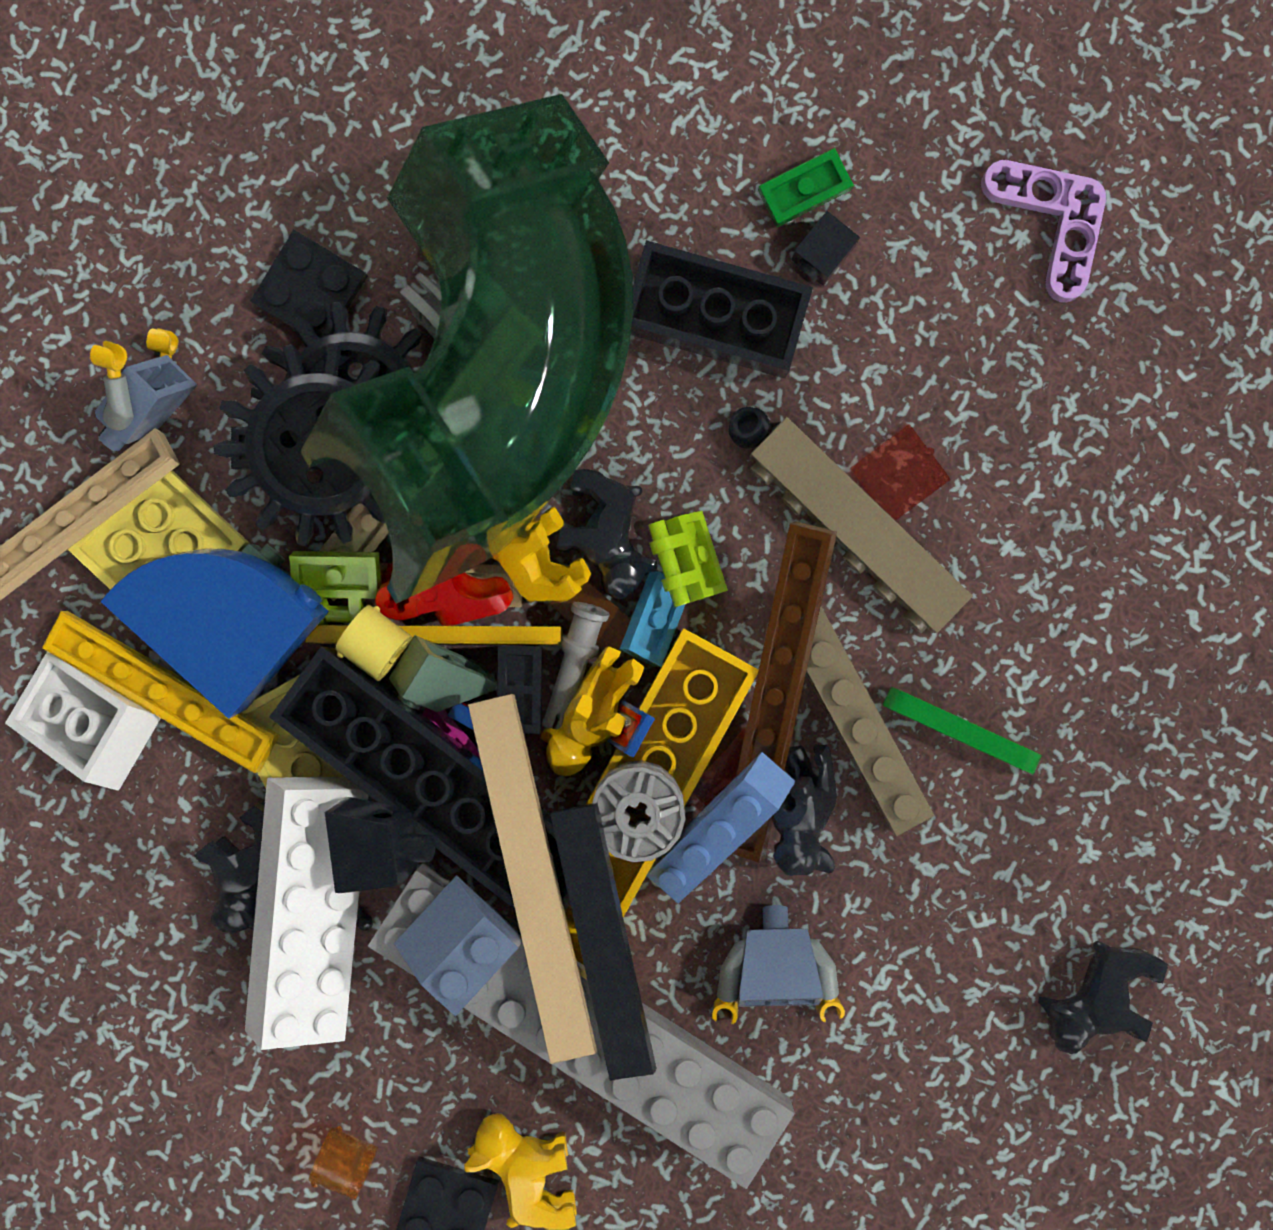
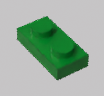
[758,148,854,228]

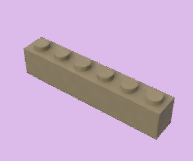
[749,417,973,633]
[769,607,935,836]

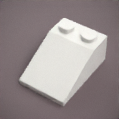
[5,651,161,791]

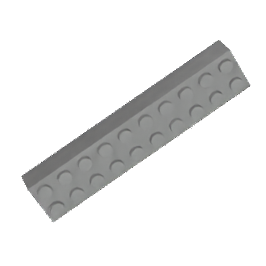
[368,862,795,1189]

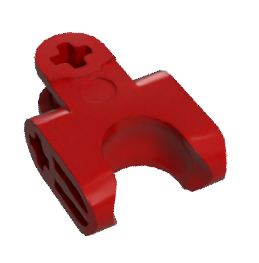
[375,522,514,626]

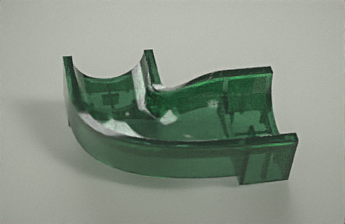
[300,94,633,603]

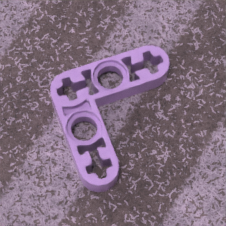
[981,160,1106,302]

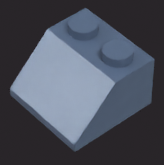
[394,875,522,1017]

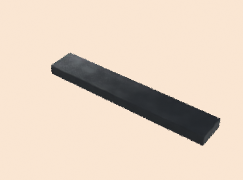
[550,802,657,1081]

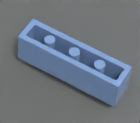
[647,752,795,903]

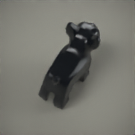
[557,469,658,600]
[771,744,837,876]
[194,800,265,934]
[1038,941,1168,1054]

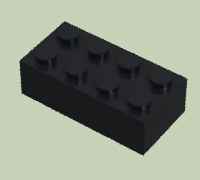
[622,240,813,379]

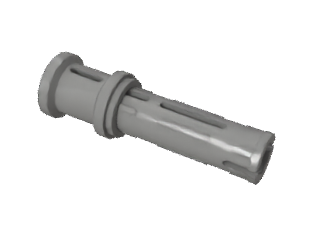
[542,602,610,729]

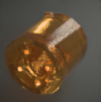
[308,1126,379,1201]

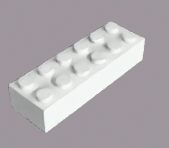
[245,777,368,1050]

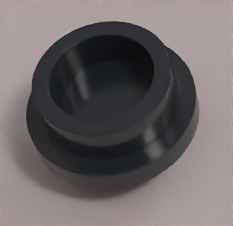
[728,407,771,449]

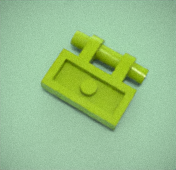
[648,511,728,608]
[289,551,381,625]

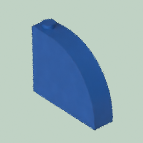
[101,548,329,719]

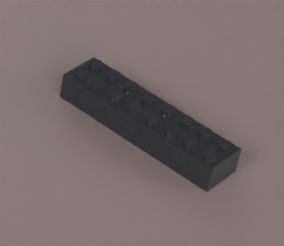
[269,646,571,914]

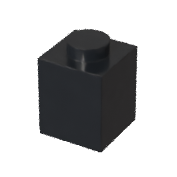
[791,211,860,286]

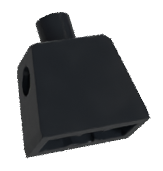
[324,797,436,893]

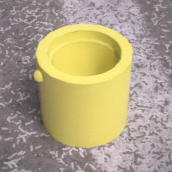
[335,605,412,681]

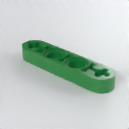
[882,686,1042,775]

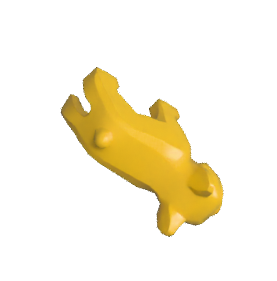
[463,502,591,603]
[541,646,644,776]
[464,1113,577,1230]

